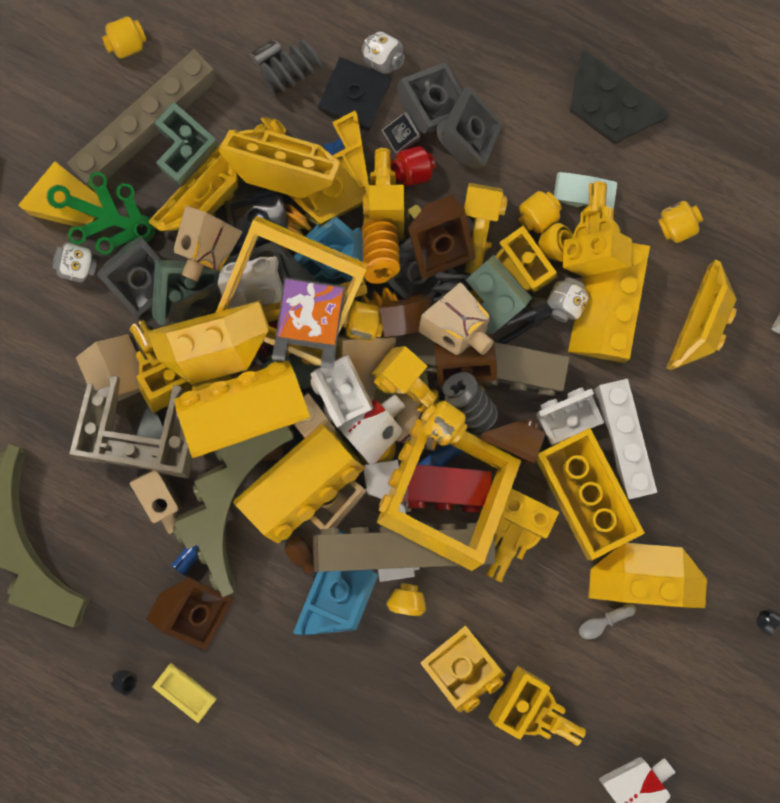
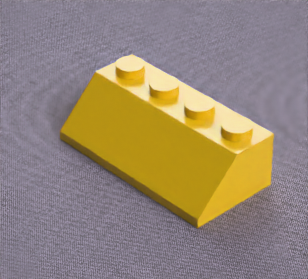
[568,243,650,363]
[174,360,310,458]
[233,424,366,544]
[536,428,645,560]

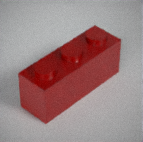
[402,465,492,513]

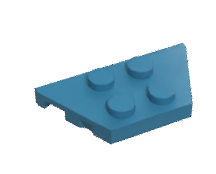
[293,529,378,636]

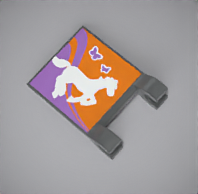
[272,277,345,369]

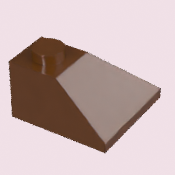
[408,195,476,279]
[479,419,546,466]
[146,578,234,650]

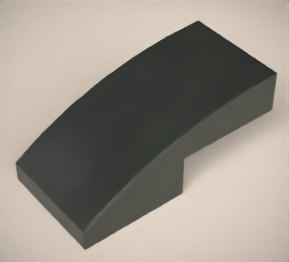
[125,399,164,439]

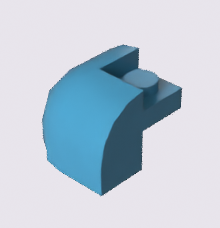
[294,216,365,285]

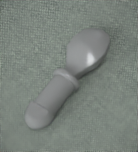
[579,603,636,639]

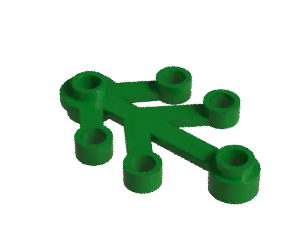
[46,172,156,255]

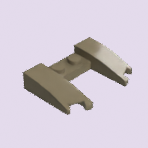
[69,376,193,478]

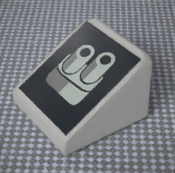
[250,40,282,71]
[382,112,420,155]

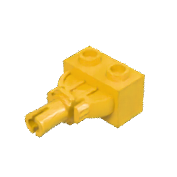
[363,148,404,241]
[563,181,632,277]
[464,183,508,274]
[470,226,558,304]
[129,320,193,413]
[370,346,441,413]
[485,488,559,583]
[488,666,586,746]

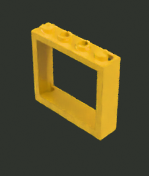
[216,216,368,367]
[376,418,521,571]

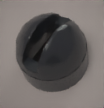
[756,609,780,636]
[111,670,137,695]

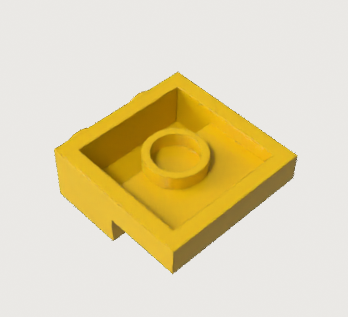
[420,626,506,713]

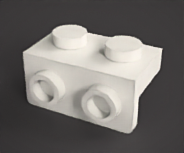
[218,256,283,309]
[310,354,374,427]
[536,387,604,447]

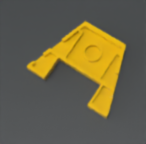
[288,111,369,226]

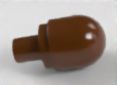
[284,536,314,575]

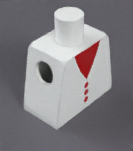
[332,394,406,466]
[599,757,675,803]

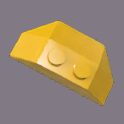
[219,129,341,199]
[148,141,238,231]
[666,259,737,370]
[147,301,270,384]
[588,543,707,608]

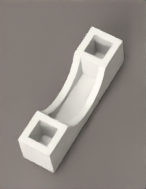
[594,379,657,500]
[364,460,420,582]

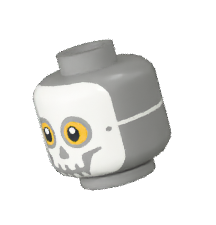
[361,32,405,74]
[52,242,97,282]
[547,278,589,323]

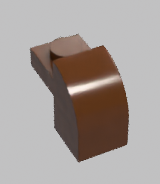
[380,292,433,337]

